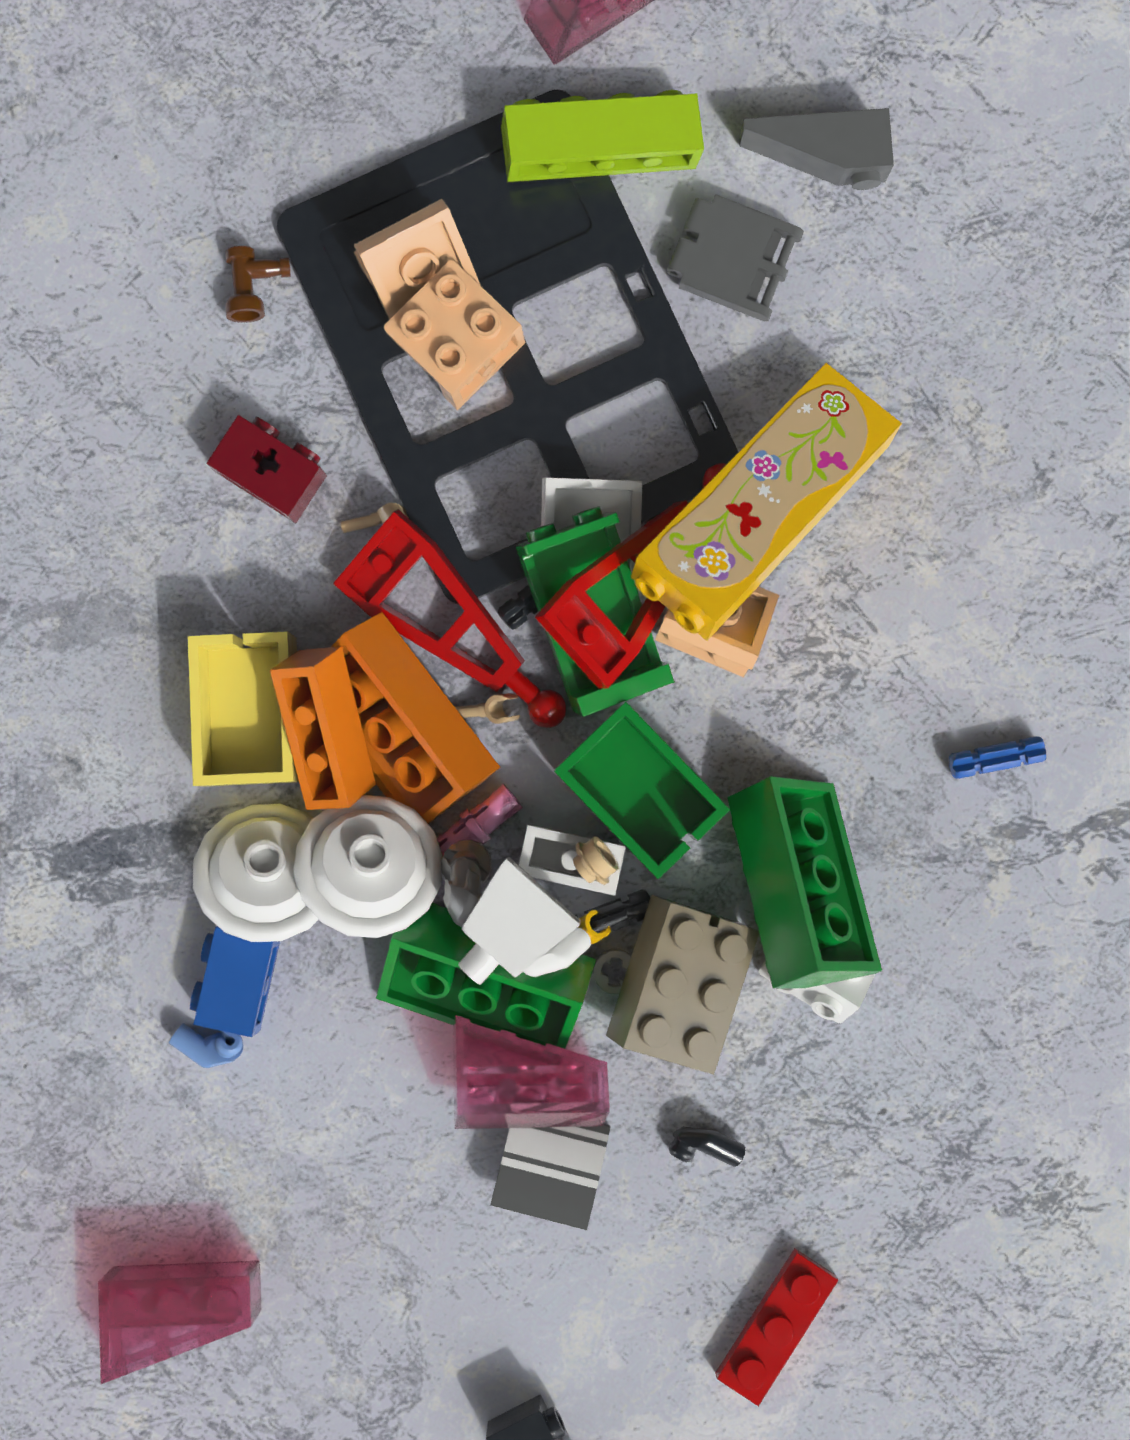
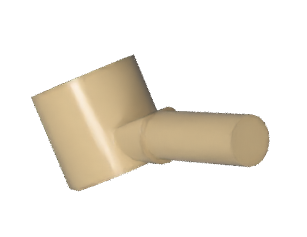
[341,503,409,533]
[455,693,520,724]

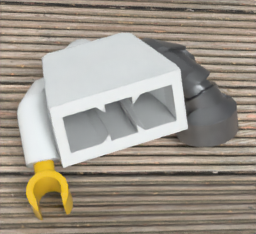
[441,840,611,985]

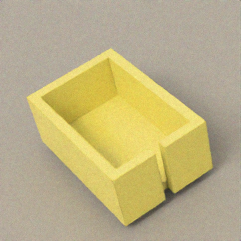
[188,632,299,787]

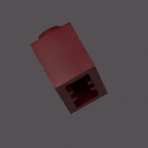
[206,415,327,524]

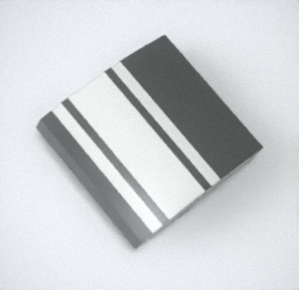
[490,1102,611,1230]

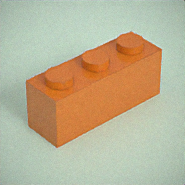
[270,646,376,810]

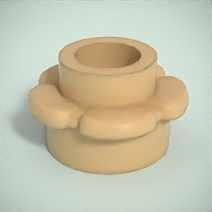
[573,837,619,885]

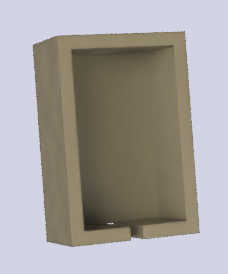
[606,895,760,1075]

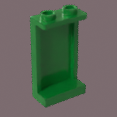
[515,506,675,717]

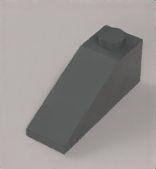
[739,108,894,190]

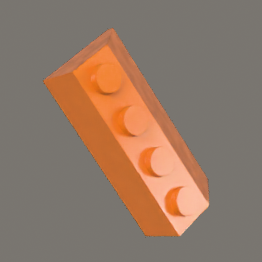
[331,612,501,824]

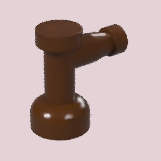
[225,246,291,323]

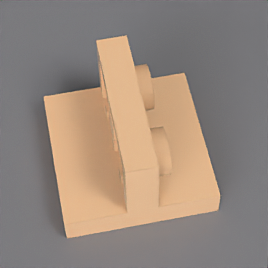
[354,199,481,320]
[655,586,779,677]

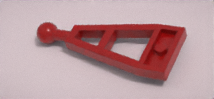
[535,463,727,689]
[333,509,566,728]

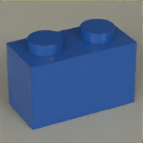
[190,926,280,1037]

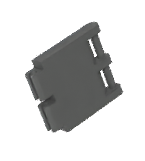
[667,194,804,321]

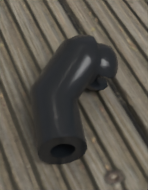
[669,1126,746,1167]

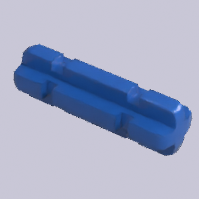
[948,736,1046,779]

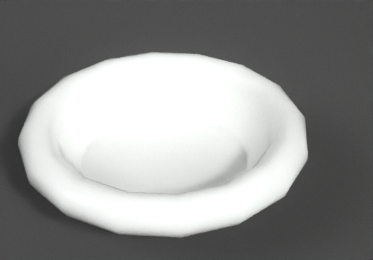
[294,795,443,938]
[193,804,318,942]

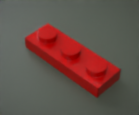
[715,1248,839,1407]

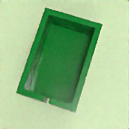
[554,702,730,879]

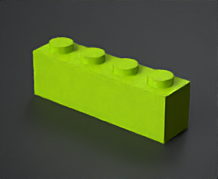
[501,90,704,182]

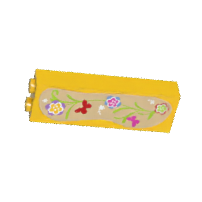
[631,363,902,641]

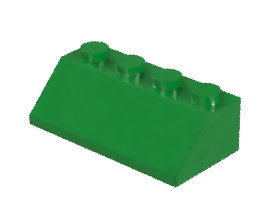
[727,776,882,989]
[376,902,596,1062]

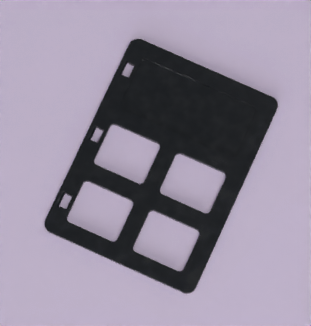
[277,89,739,604]

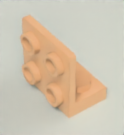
[384,260,525,410]

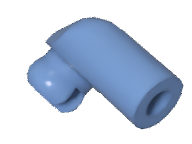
[169,1023,243,1068]

